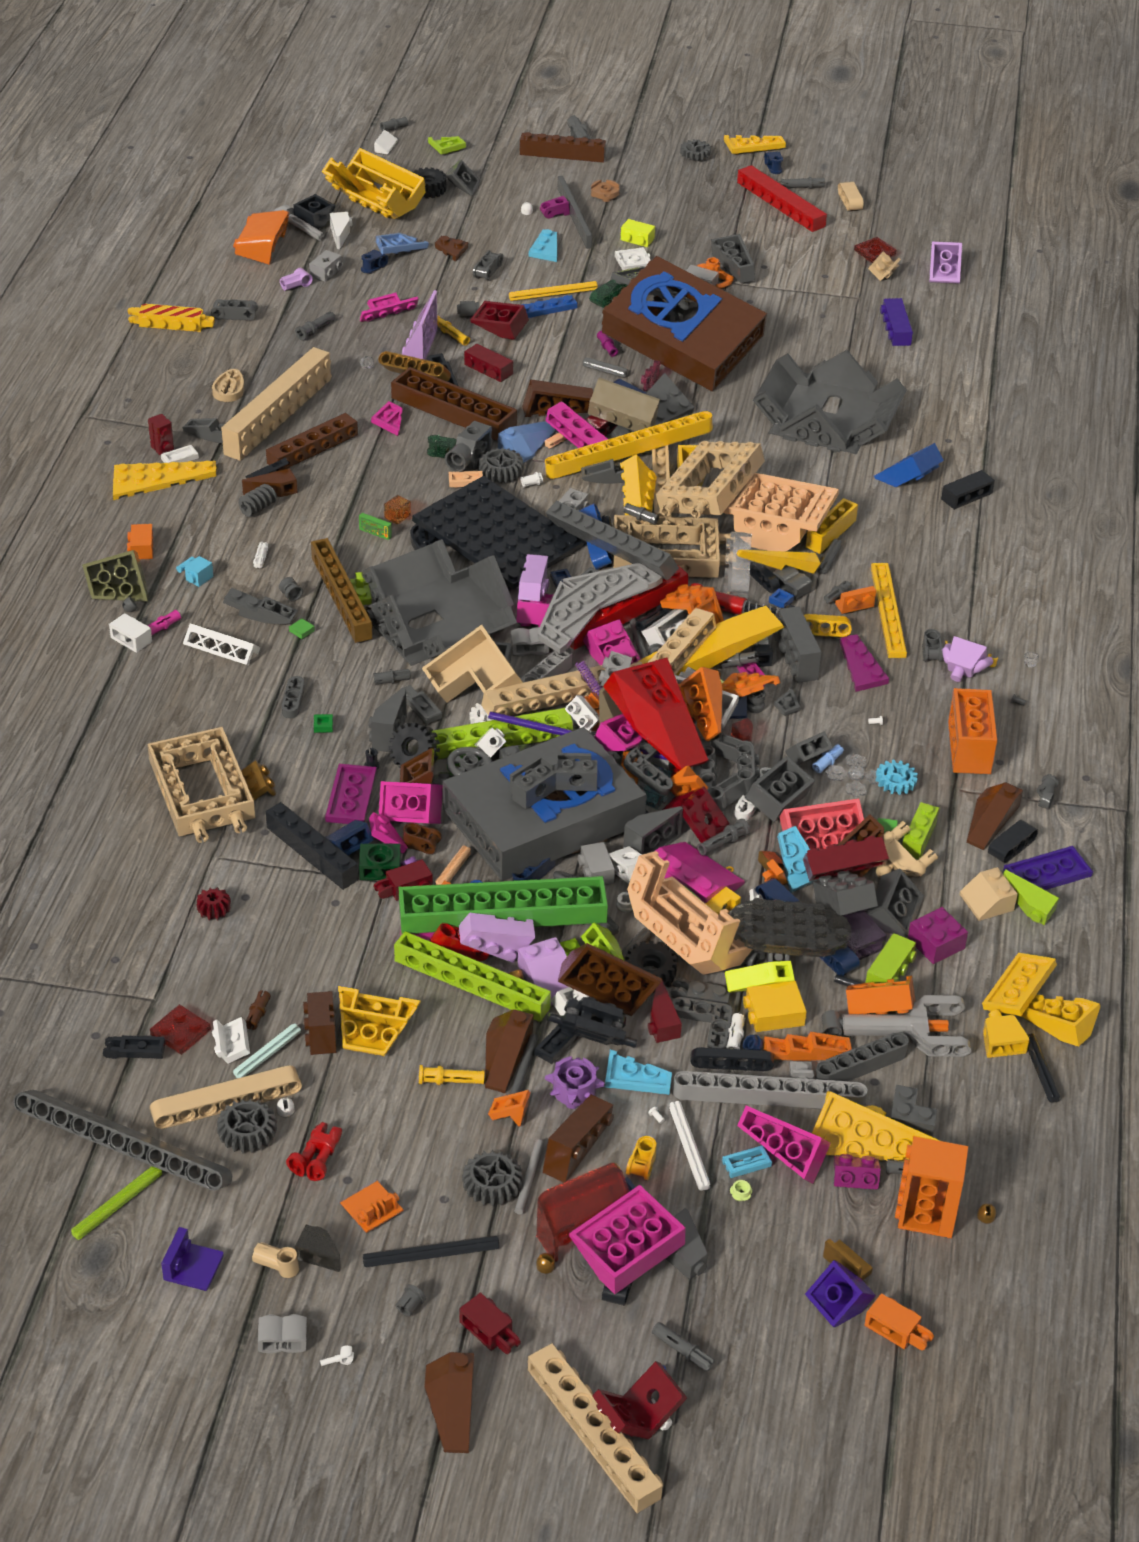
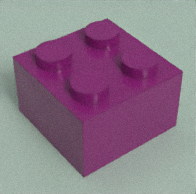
[908,907,968,964]

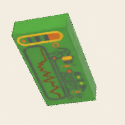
[359,513,392,540]

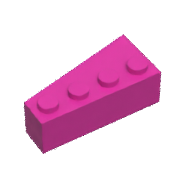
[737,1105,831,1184]

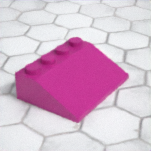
[655,842,745,903]
[569,1185,686,1294]

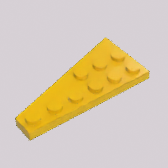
[113,461,216,500]

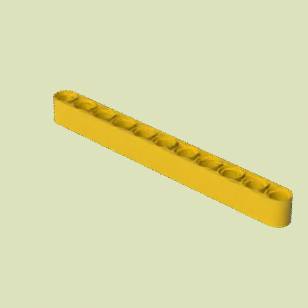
[545,411,713,479]

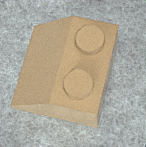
[960,867,1017,921]

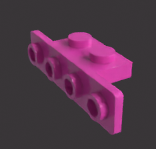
[360,292,419,322]

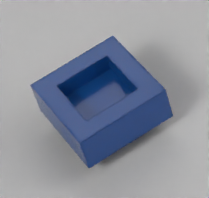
[769,588,794,608]

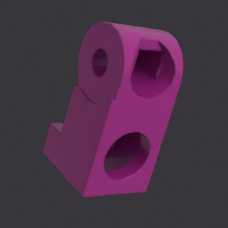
[540,196,570,219]

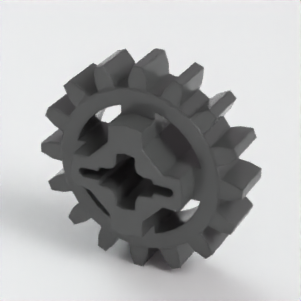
[680,139,711,161]

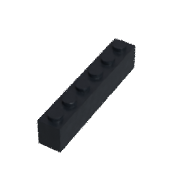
[266,802,358,890]

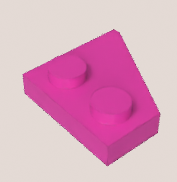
[371,401,402,436]

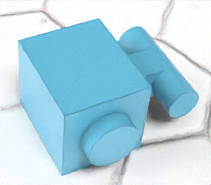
[176,556,213,587]

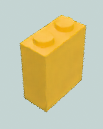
[743,981,806,1032]

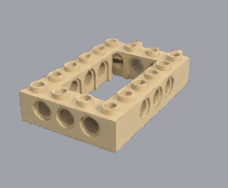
[656,441,765,518]
[613,515,736,578]
[148,727,255,843]

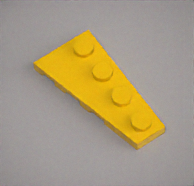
[724,135,786,154]

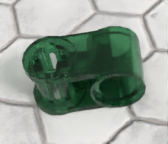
[427,435,457,458]

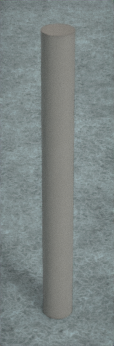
[514,1139,544,1214]

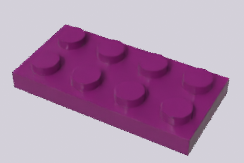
[325,764,377,824]

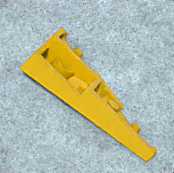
[737,550,821,574]

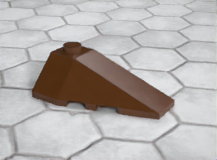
[967,782,1023,850]
[485,1009,534,1093]
[425,1352,474,1453]

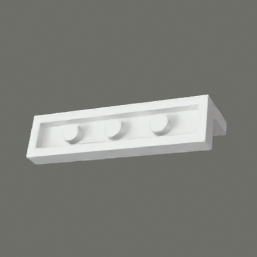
[183,624,260,666]

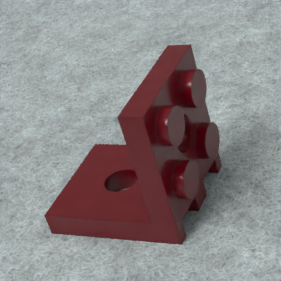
[662,786,730,843]
[592,1361,687,1440]

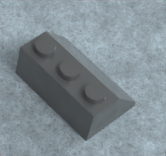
[865,868,924,937]

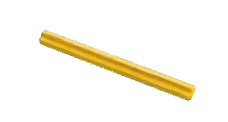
[509,281,598,301]

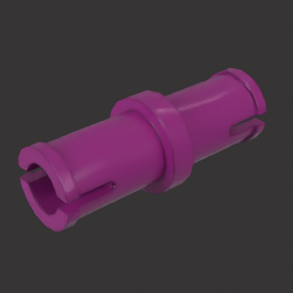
[597,330,618,357]

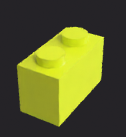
[620,219,655,247]

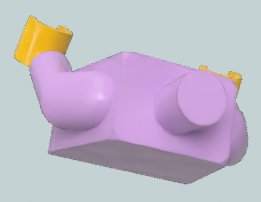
[942,636,998,682]

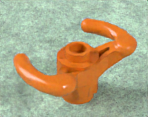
[697,257,734,289]

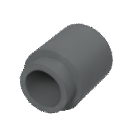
[457,301,479,317]

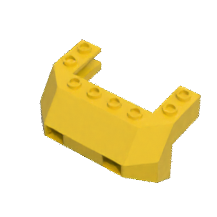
[322,148,426,219]

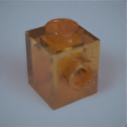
[384,495,411,524]

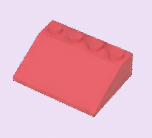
[779,799,864,850]

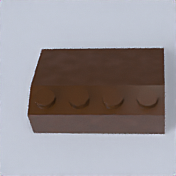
[558,943,662,1017]

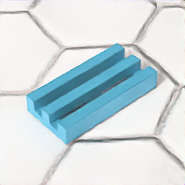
[722,1146,772,1178]

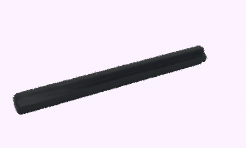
[363,1236,499,1267]

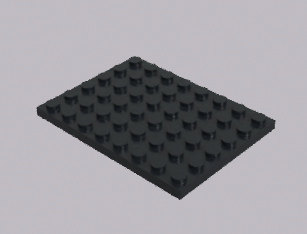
[412,476,584,589]

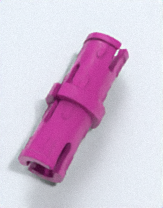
[147,610,181,636]

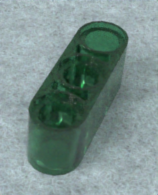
[590,279,627,308]

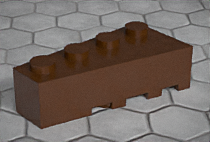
[522,379,593,417]

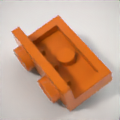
[835,586,876,614]

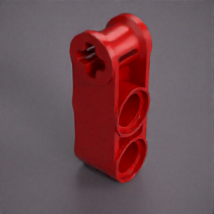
[430,923,489,961]

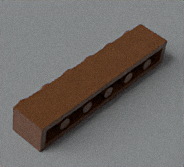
[520,132,606,163]

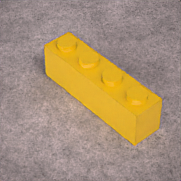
[806,498,858,554]

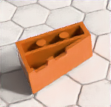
[846,975,915,1015]

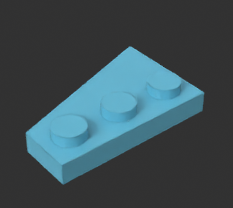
[529,229,557,262]
[777,826,819,893]
[605,1049,672,1095]

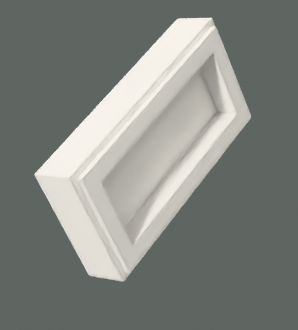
[161,445,199,463]

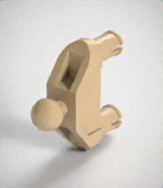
[876,821,938,878]

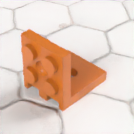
[660,584,724,624]

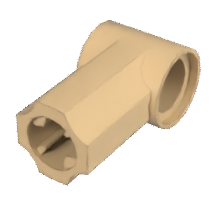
[252,1242,299,1278]

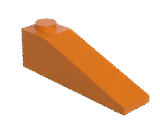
[679,667,722,741]

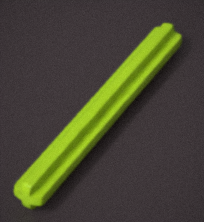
[71,1166,162,1240]

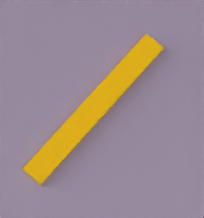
[871,563,907,658]

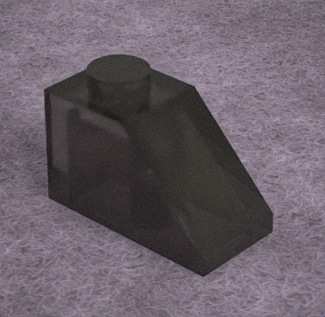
[295,1224,341,1272]

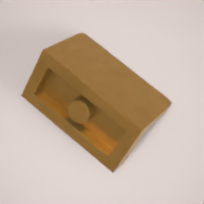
[823,1239,873,1280]

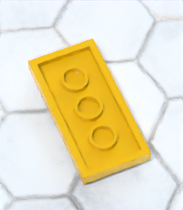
[982,953,1057,1016]

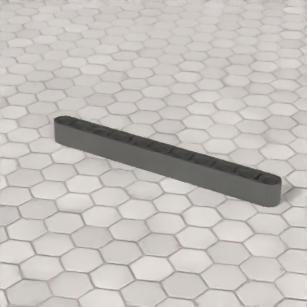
[13,1090,233,1191]

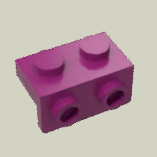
[834,1154,880,1189]

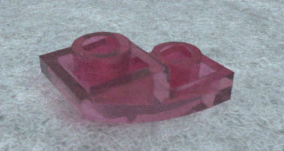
[641,360,660,391]

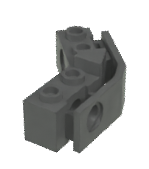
[510,753,597,809]

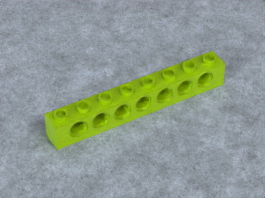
[432,708,573,760]
[394,931,551,1022]

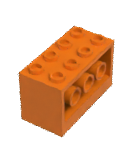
[948,688,997,774]
[895,1136,968,1238]

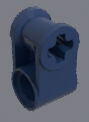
[764,151,783,174]
[361,249,388,273]

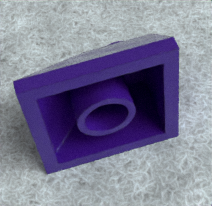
[805,1260,876,1327]

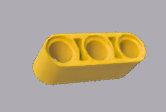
[804,614,852,637]

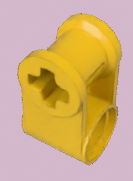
[626,1136,657,1180]

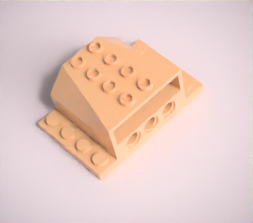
[723,473,839,551]

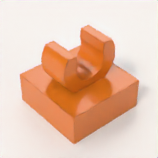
[762,859,787,885]

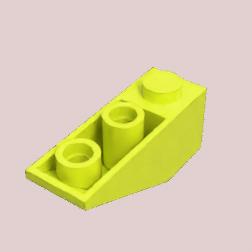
[724,961,795,992]

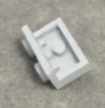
[212,1017,250,1064]

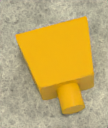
[983,1010,1029,1058]

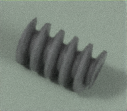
[238,484,277,517]

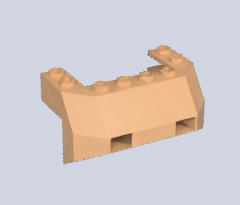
[627,851,755,975]

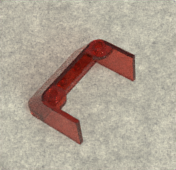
[536,1163,630,1262]

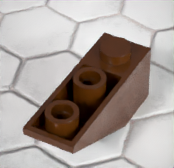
[242,468,298,497]

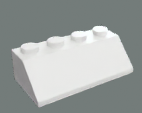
[641,609,689,646]

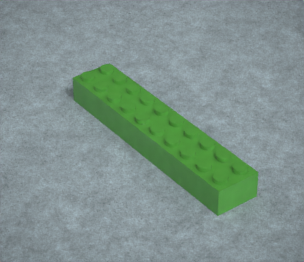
[399,876,608,934]

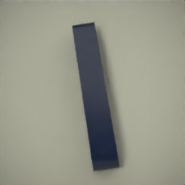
[755,878,860,976]

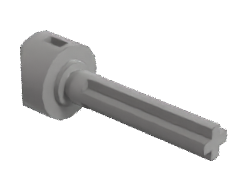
[274,204,324,241]

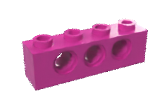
[545,401,608,448]

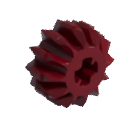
[196,887,231,921]

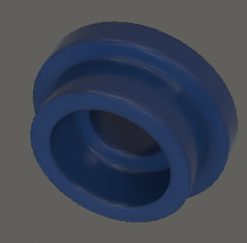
[743,1035,763,1050]

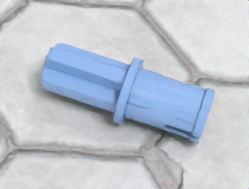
[812,744,844,773]

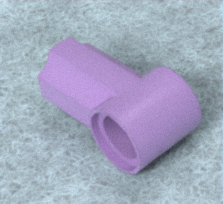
[280,268,313,291]

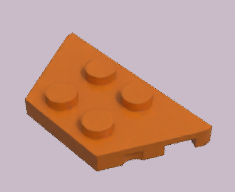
[722,672,780,697]

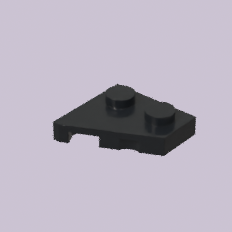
[245,457,289,478]

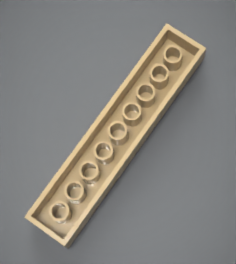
[221,347,332,461]

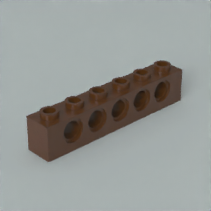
[266,413,358,471]

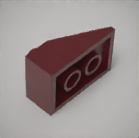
[470,301,529,340]

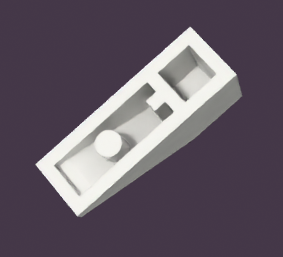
[330,212,352,249]

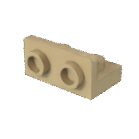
[868,251,901,281]

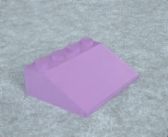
[402,290,437,360]

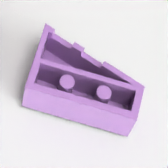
[518,554,549,601]
[459,913,535,963]

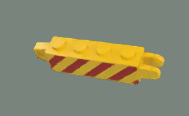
[127,304,215,332]

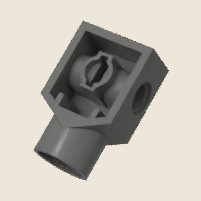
[445,421,492,472]

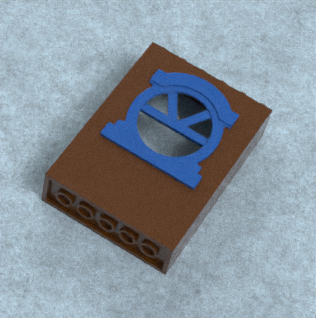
[602,256,767,392]

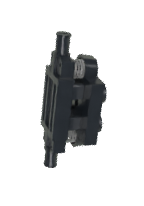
[547,997,637,1048]

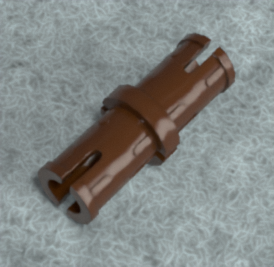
[245,990,271,1030]

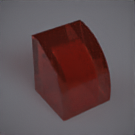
[731,718,753,742]

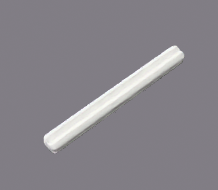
[669,1101,710,1191]

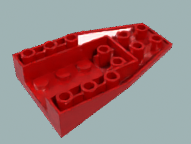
[603,657,708,771]

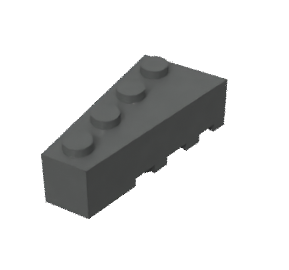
[711,234,755,283]

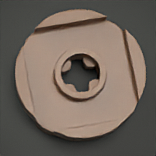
[591,180,620,202]

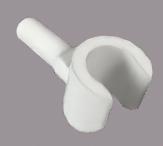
[320,1346,354,1366]

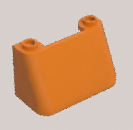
[233,210,289,265]

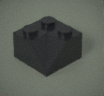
[293,194,335,230]

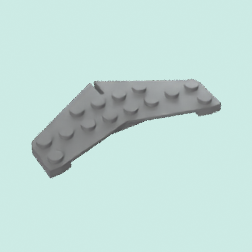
[538,563,663,654]

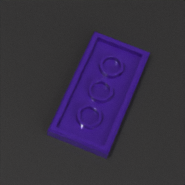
[1003,846,1093,890]

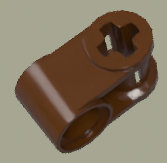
[403,823,442,854]

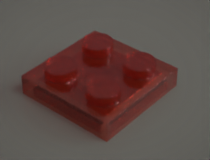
[854,237,896,263]
[150,1004,211,1055]

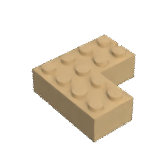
[422,625,523,703]

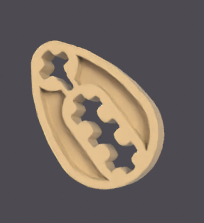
[212,369,244,402]

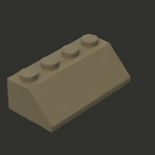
[588,377,660,431]

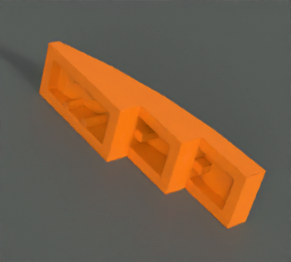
[762,1031,852,1061]

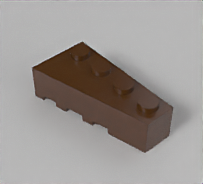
[542,1094,614,1184]

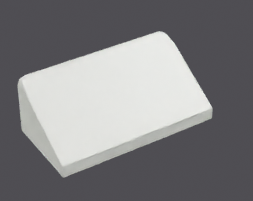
[374,130,398,155]

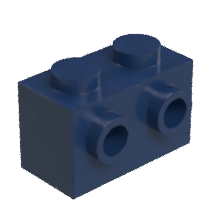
[325,820,374,856]

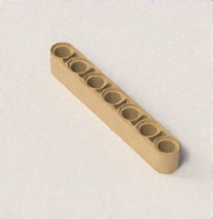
[150,1065,302,1129]

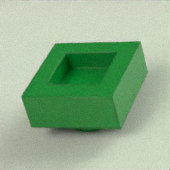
[314,714,333,733]

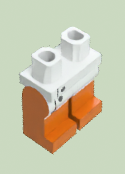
[565,692,599,732]

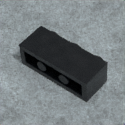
[941,470,995,510]

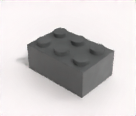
[745,756,815,822]
[813,871,878,916]

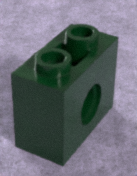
[359,844,401,880]

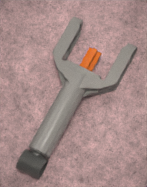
[822,995,971,1057]

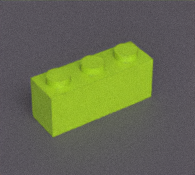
[902,802,939,860]
[865,933,917,983]

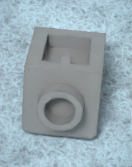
[789,1061,814,1079]

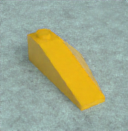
[1021,995,1100,1047]

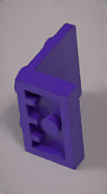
[161,1227,224,1291]

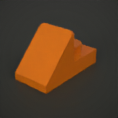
[670,765,708,796]
[488,1090,531,1127]

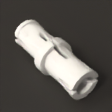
[726,1013,745,1049]

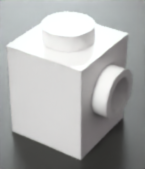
[475,728,506,758]

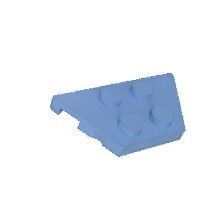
[375,233,429,254]

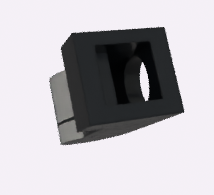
[751,637,773,667]

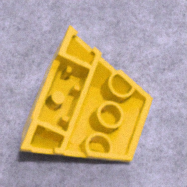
[338,986,421,1056]

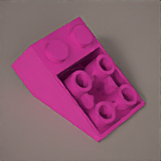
[583,620,641,665]

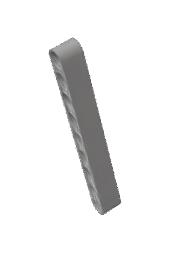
[673,1071,868,1109]

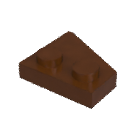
[435,235,468,261]

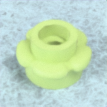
[730,1180,752,1201]

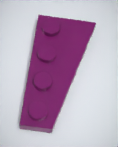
[840,634,889,692]

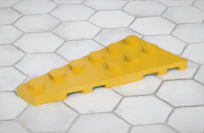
[812,1091,941,1161]

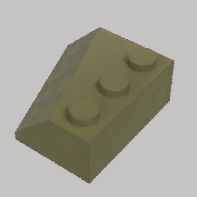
[82,550,148,602]

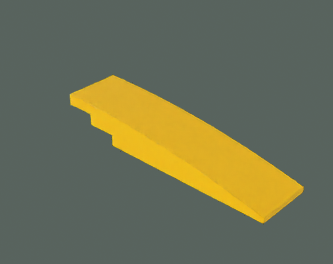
[637,606,784,676]

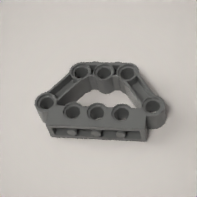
[693,731,760,811]

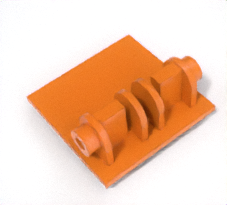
[340,1181,404,1233]

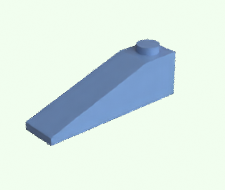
[498,421,557,463]

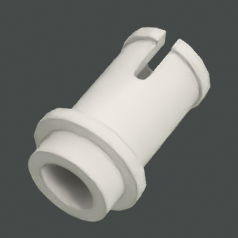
[521,472,543,488]

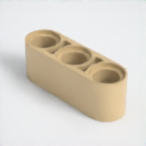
[838,182,863,211]

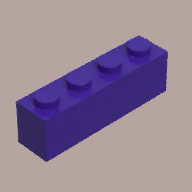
[880,298,913,346]

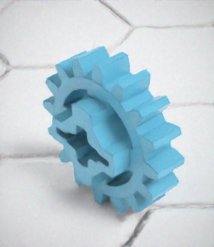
[875,760,918,795]

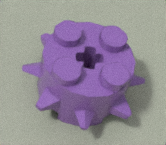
[545,1056,605,1109]

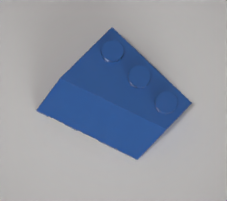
[874,443,944,487]

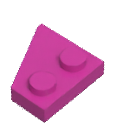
[369,812,408,854]

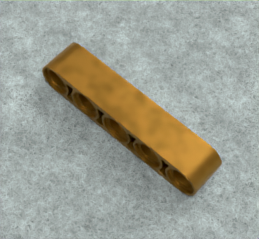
[378,351,451,381]

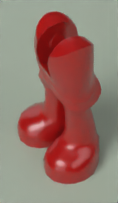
[286,1122,342,1181]

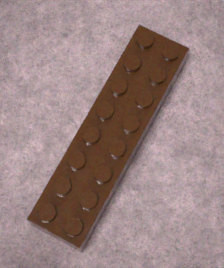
[391,367,517,441]

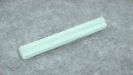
[233,1024,301,1079]

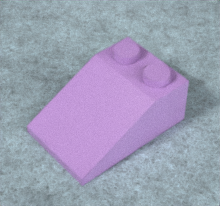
[929,242,962,283]
[518,937,568,1006]

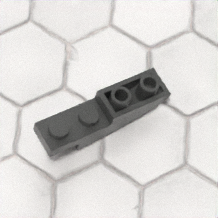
[223,587,298,624]

